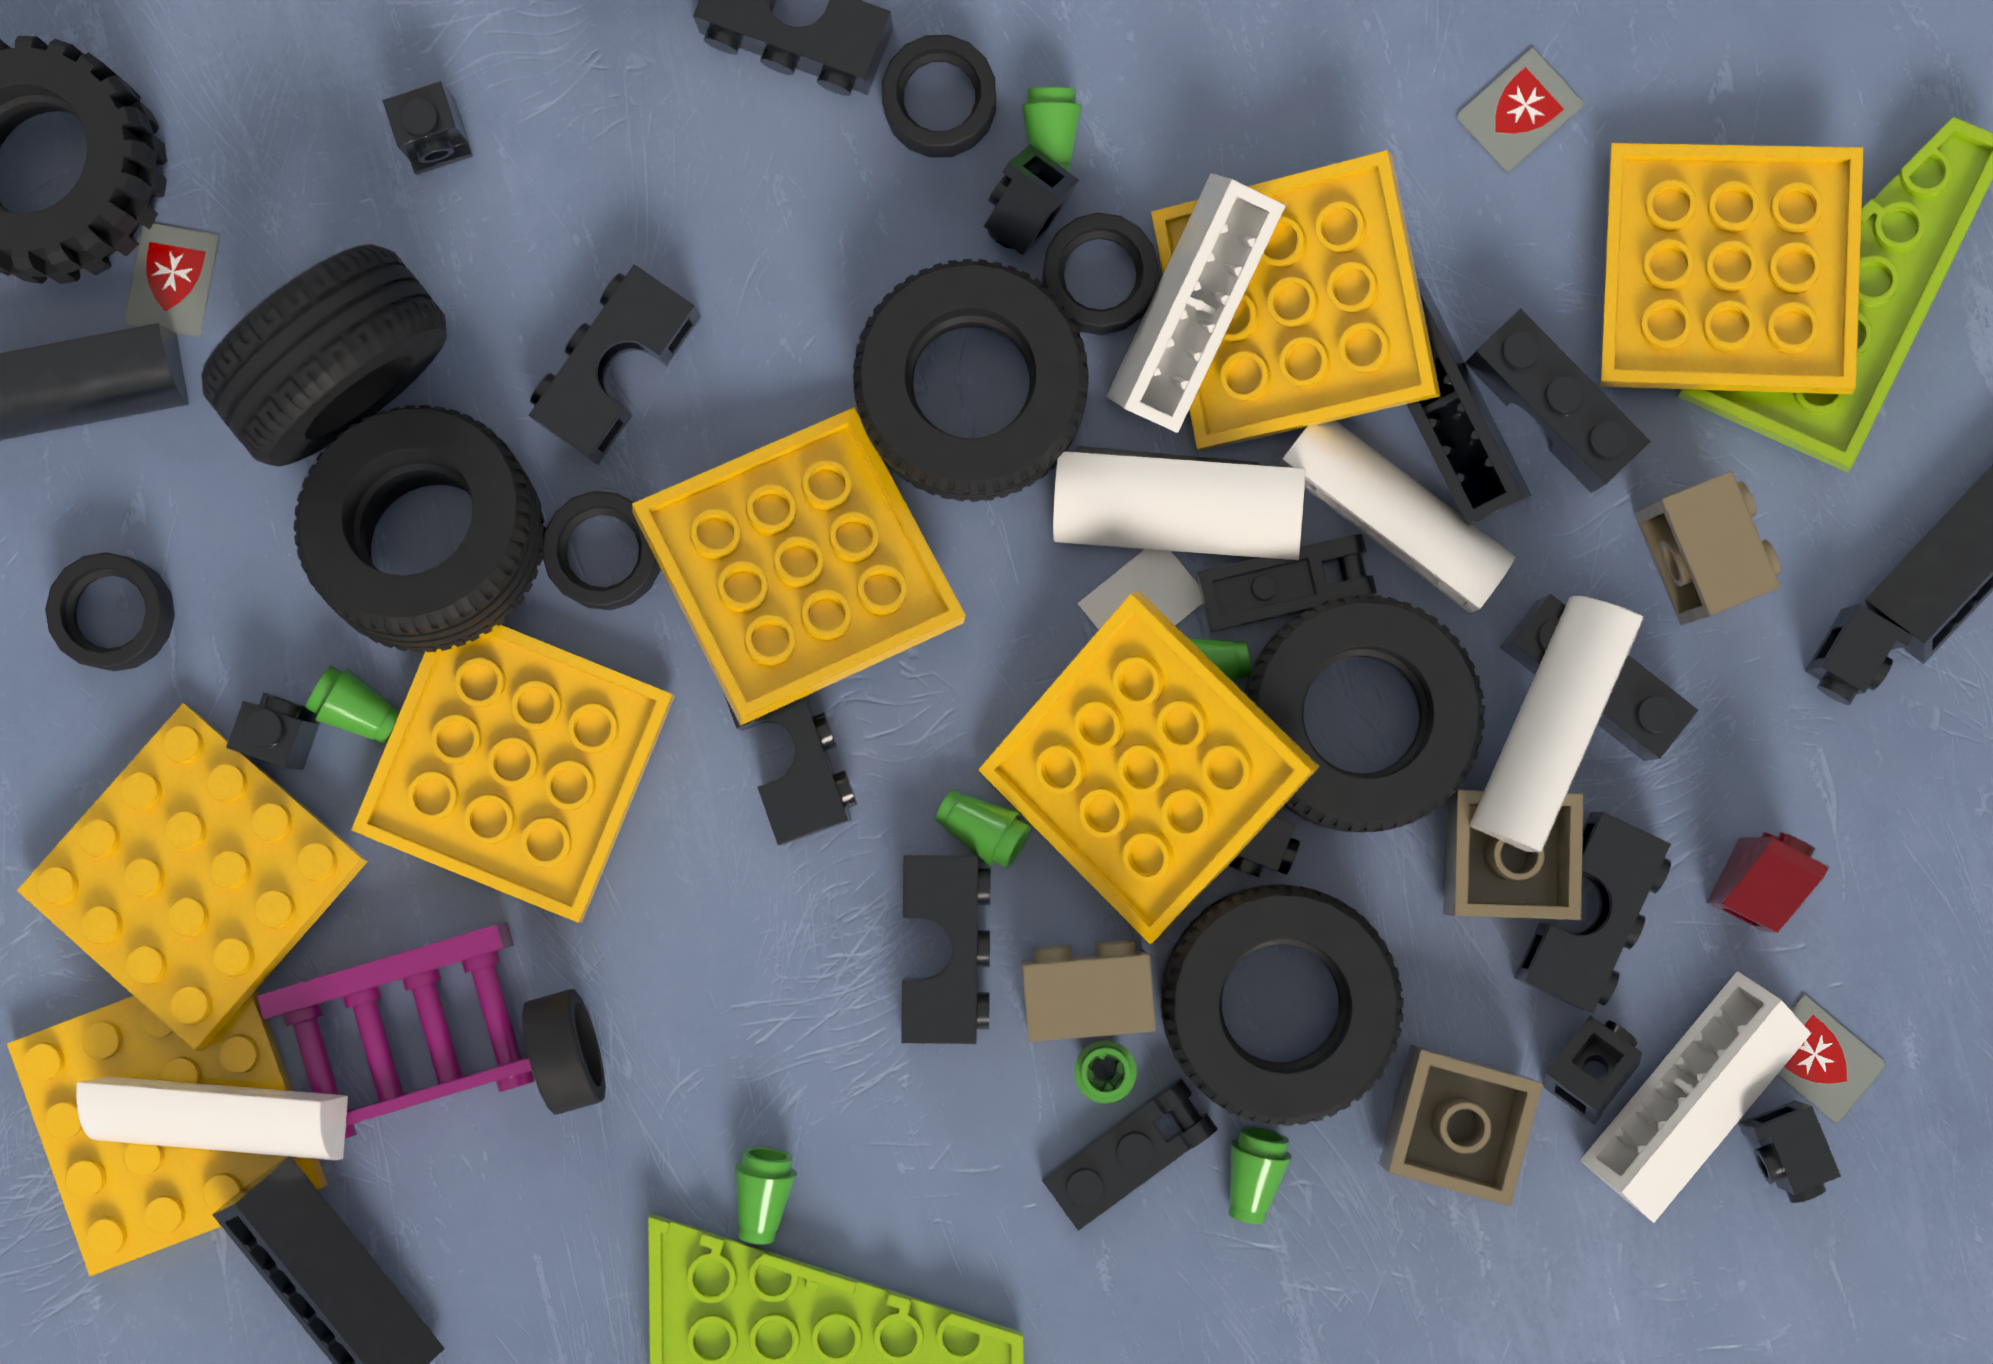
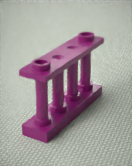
[257,922,535,1139]

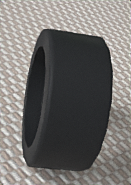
[882,35,996,158]
[1042,212,1159,335]
[542,491,661,610]
[45,552,175,671]
[522,989,606,1115]

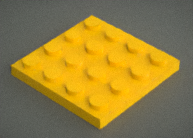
[1600,143,1863,394]
[1151,150,1440,451]
[632,407,966,725]
[978,591,1319,945]
[351,624,675,923]
[17,703,368,1051]
[7,989,328,1276]

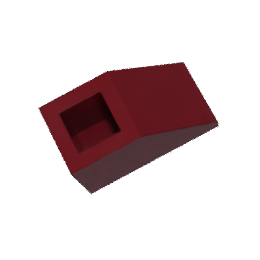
[1707,832,1829,933]

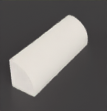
[1106,173,1286,433]
[1277,420,1516,614]
[1053,451,1306,560]
[1469,596,1643,852]
[1580,971,1811,1223]
[76,1077,348,1160]

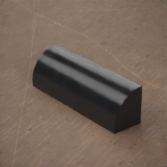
[1407,278,1532,526]
[0,323,189,440]
[1865,464,1993,664]
[212,1156,445,1364]

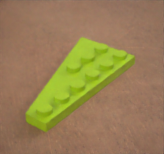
[1678,117,1993,473]
[648,1213,1024,1364]

